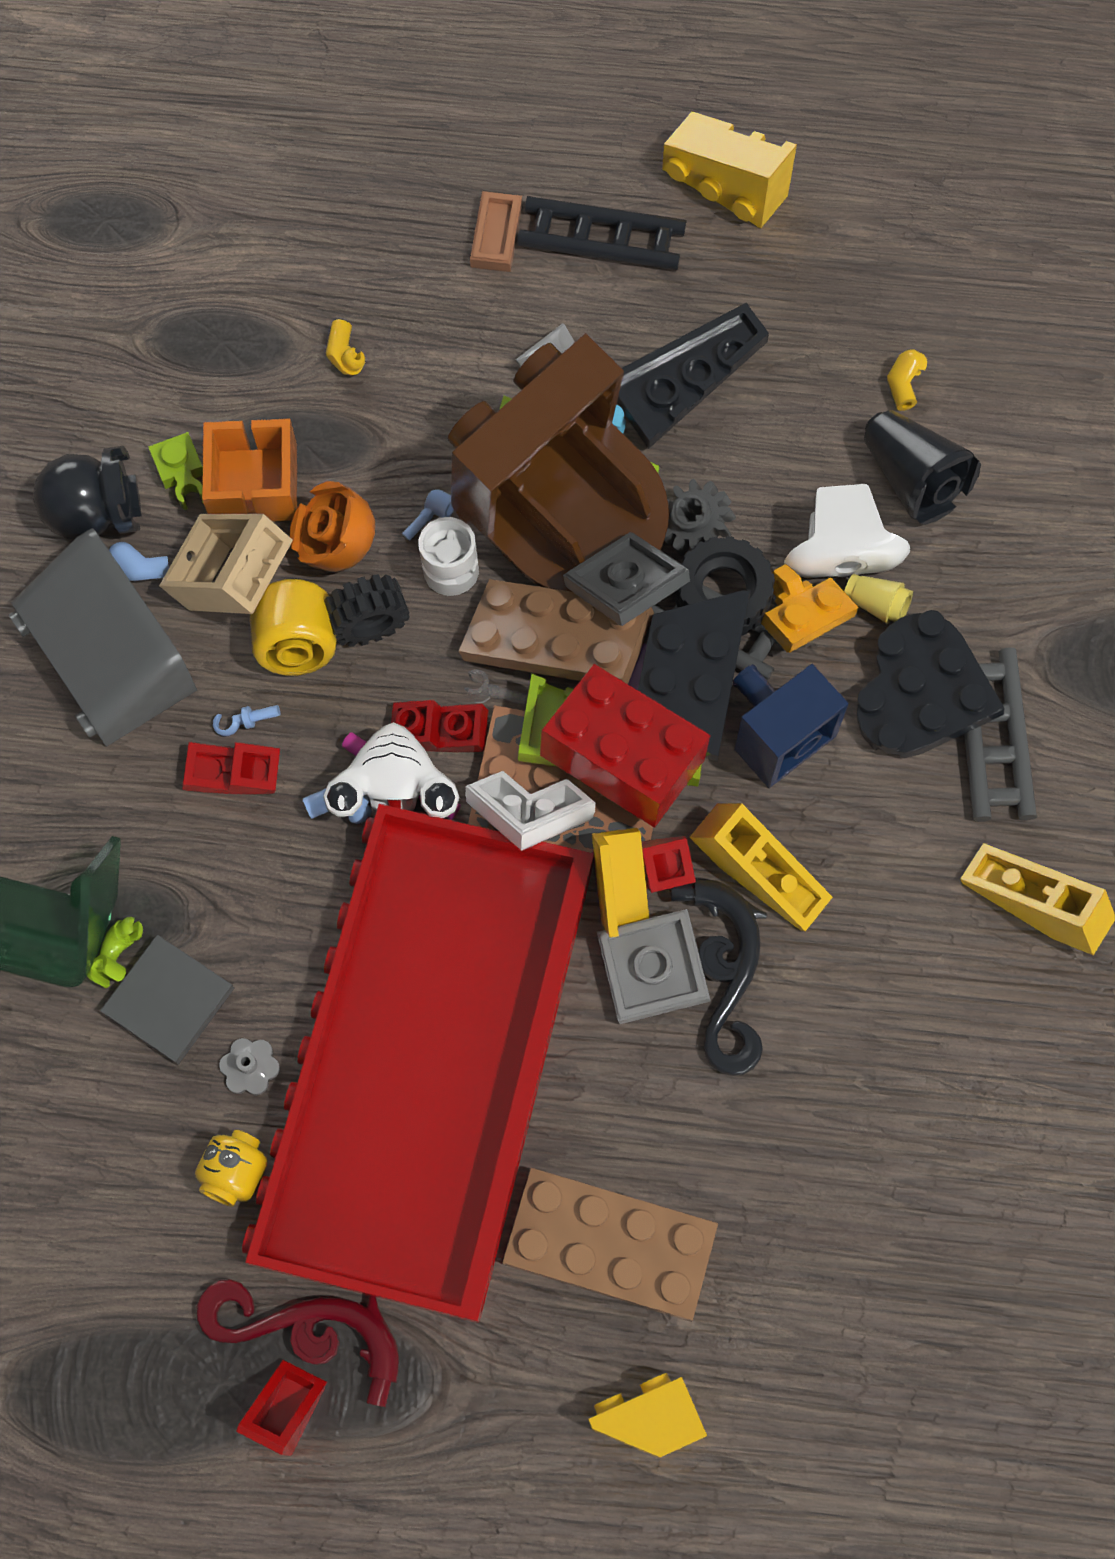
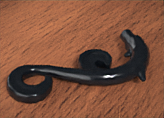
[670,878,767,1076]

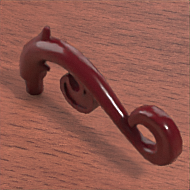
[197,1279,399,1408]

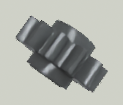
[664,479,736,556]

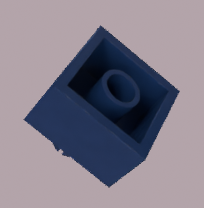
[732,664,849,789]

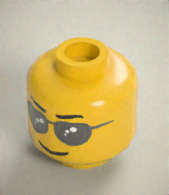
[195,1130,268,1207]

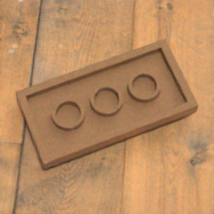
[459,579,654,684]
[503,1168,718,1322]

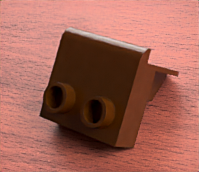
[448,333,669,592]

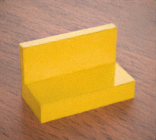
[592,828,649,937]

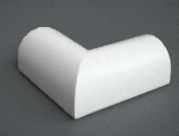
[465,771,596,851]

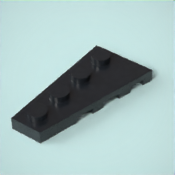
[617,302,769,449]

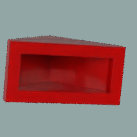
[236,1360,327,1456]

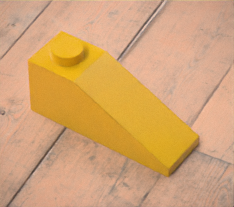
[690,803,833,932]
[960,843,1115,956]

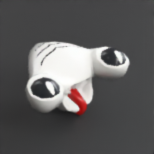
[323,722,460,818]

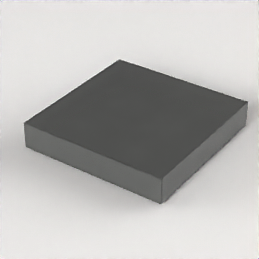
[563,532,690,626]
[100,935,235,1065]

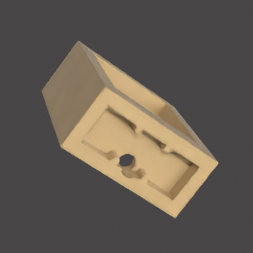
[159,514,293,614]

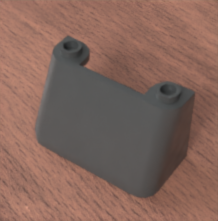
[8,528,197,747]

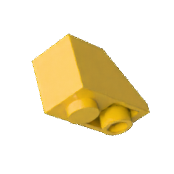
[588,1373,707,1458]

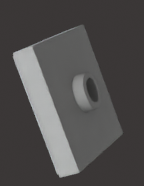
[597,909,711,1024]

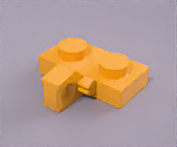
[761,564,859,653]

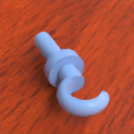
[213,705,281,736]

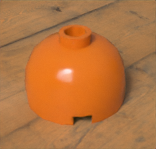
[290,481,375,572]

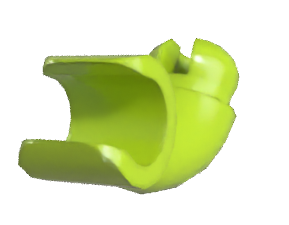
[87,917,143,988]

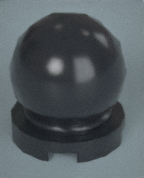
[33,446,142,539]

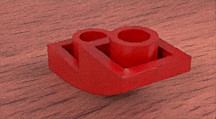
[391,700,489,752]

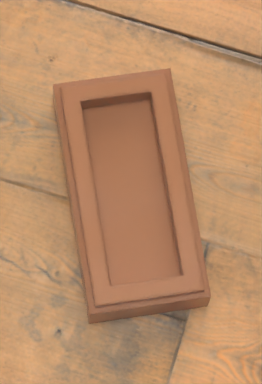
[470,191,522,272]

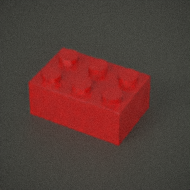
[540,664,711,828]

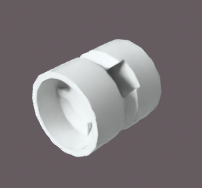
[418,517,479,596]

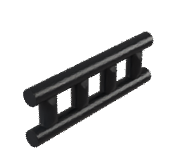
[517,196,687,270]

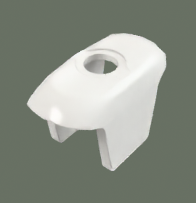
[784,484,910,578]

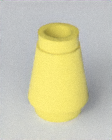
[844,574,913,624]

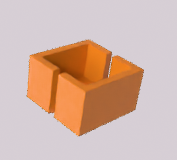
[202,419,297,521]

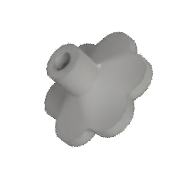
[219,1038,280,1096]

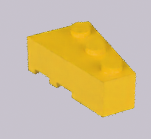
[662,112,797,228]

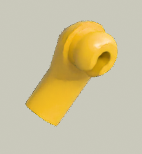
[326,319,365,376]
[887,349,927,411]

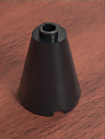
[864,410,981,525]

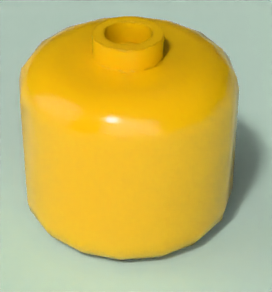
[250,579,336,676]

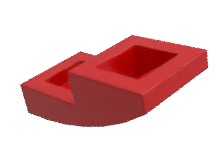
[182,742,280,794]
[591,836,696,893]

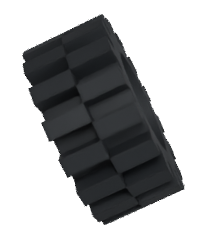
[324,574,410,647]

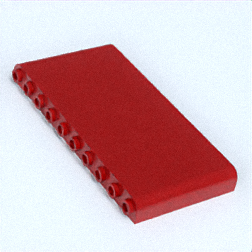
[242,804,594,1323]

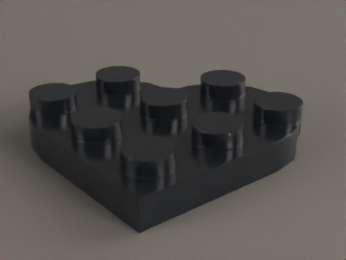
[857,610,1005,758]

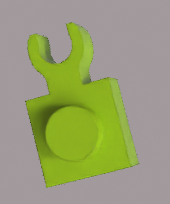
[148,432,203,510]

